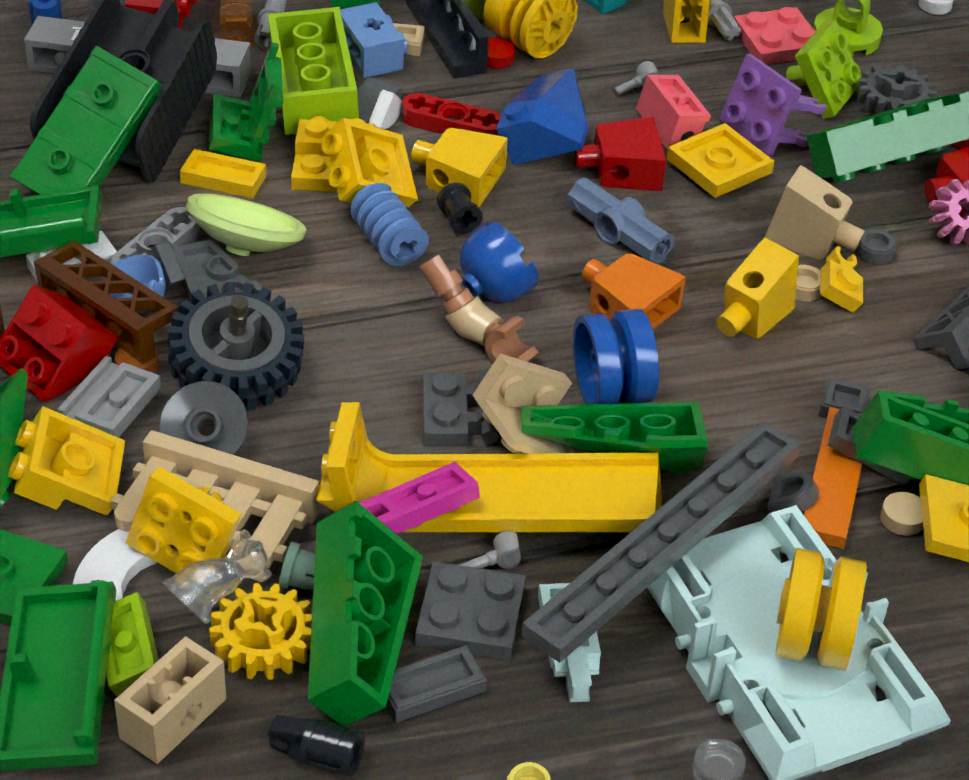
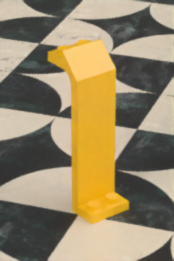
[316,402,662,534]

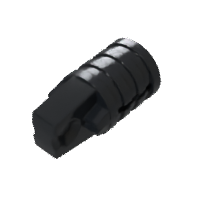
[268,715,365,777]

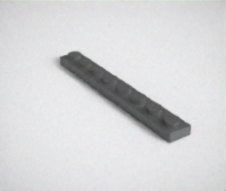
[522,422,801,663]

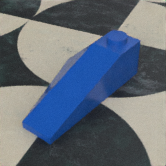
[496,68,589,165]

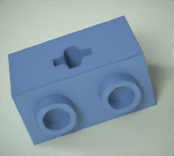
[340,2,407,78]

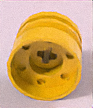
[483,0,578,58]

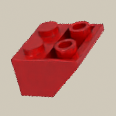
[0,284,119,402]

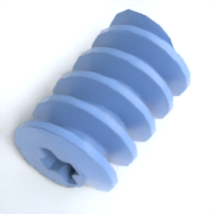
[351,183,429,266]

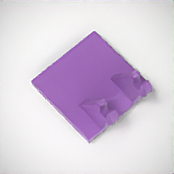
[719,54,827,156]

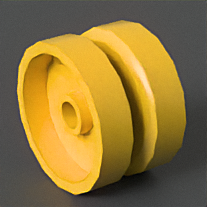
[775,548,867,671]

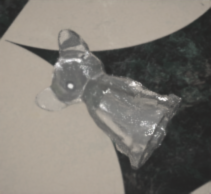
[163,529,272,624]

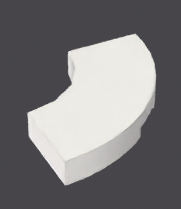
[73,529,157,601]

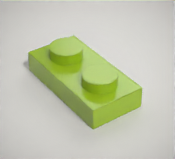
[106,592,159,697]

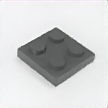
[415,561,526,661]

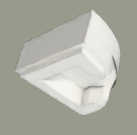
[369,90,402,129]

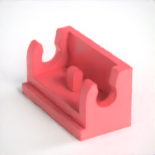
[636,75,711,150]

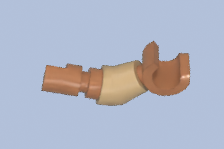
[418,254,540,363]

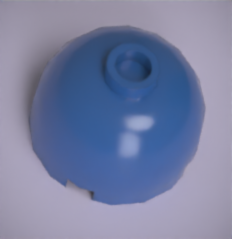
[460,221,539,303]

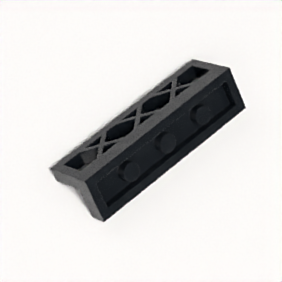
[406,0,489,79]

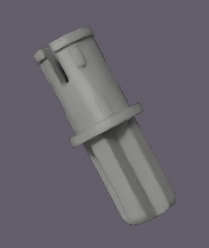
[254,0,287,50]
[708,0,741,41]

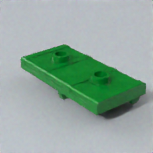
[9,46,162,195]
[0,185,103,258]
[0,580,116,771]

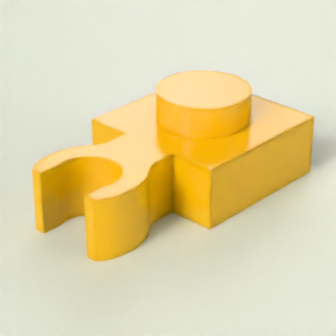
[820,246,863,313]

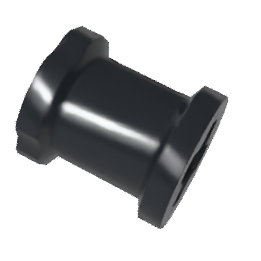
[437,182,483,234]

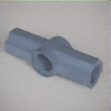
[567,177,675,264]

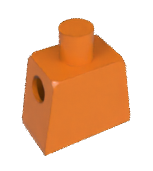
[582,253,686,329]

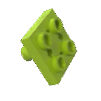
[786,19,861,119]

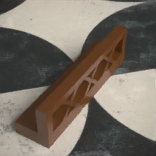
[33,241,179,364]

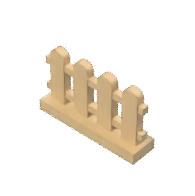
[111,430,319,572]

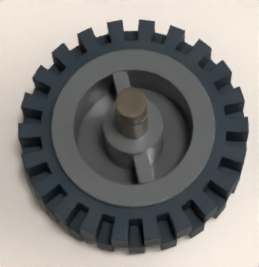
[168,282,305,411]

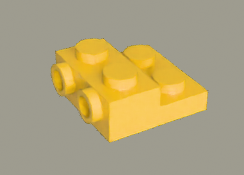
[291,116,375,192]
[322,118,418,207]
[8,406,125,516]

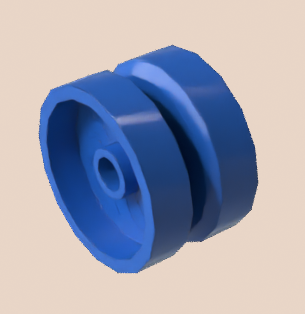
[573,308,659,404]

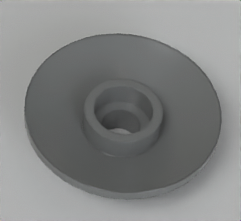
[159,381,249,455]

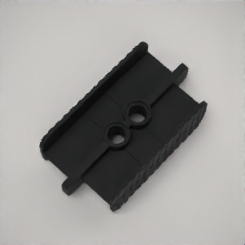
[30,0,217,183]

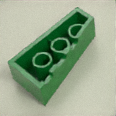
[308,501,423,726]

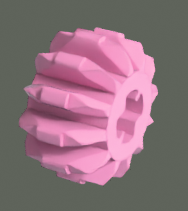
[928,179,969,245]

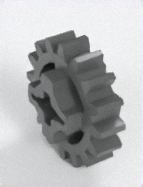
[856,63,937,114]

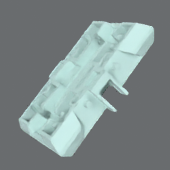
[647,505,951,780]

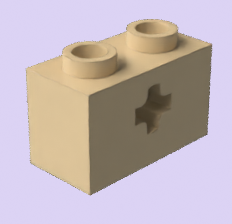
[114,636,226,764]

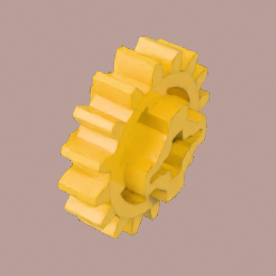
[209,583,312,680]

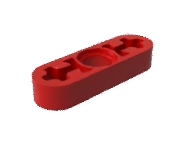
[402,93,501,136]

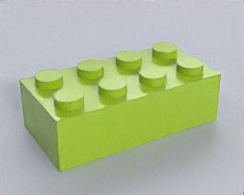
[268,7,359,135]

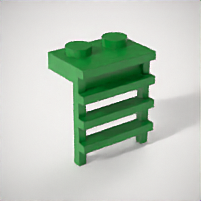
[209,42,283,162]

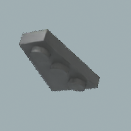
[173,240,286,309]

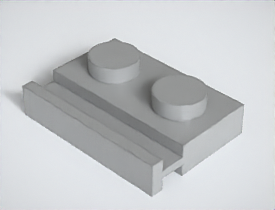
[57,356,161,438]

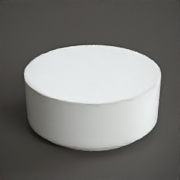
[918,0,954,15]

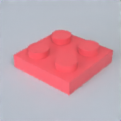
[734,7,815,65]

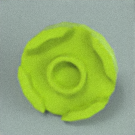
[813,0,883,57]

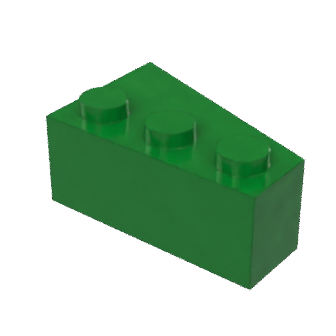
[852,390,969,485]

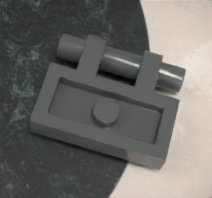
[423,371,499,446]

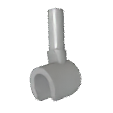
[613,61,658,96]
[459,531,521,569]

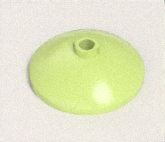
[186,194,306,256]

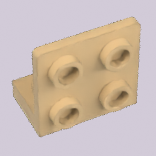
[472,353,575,454]

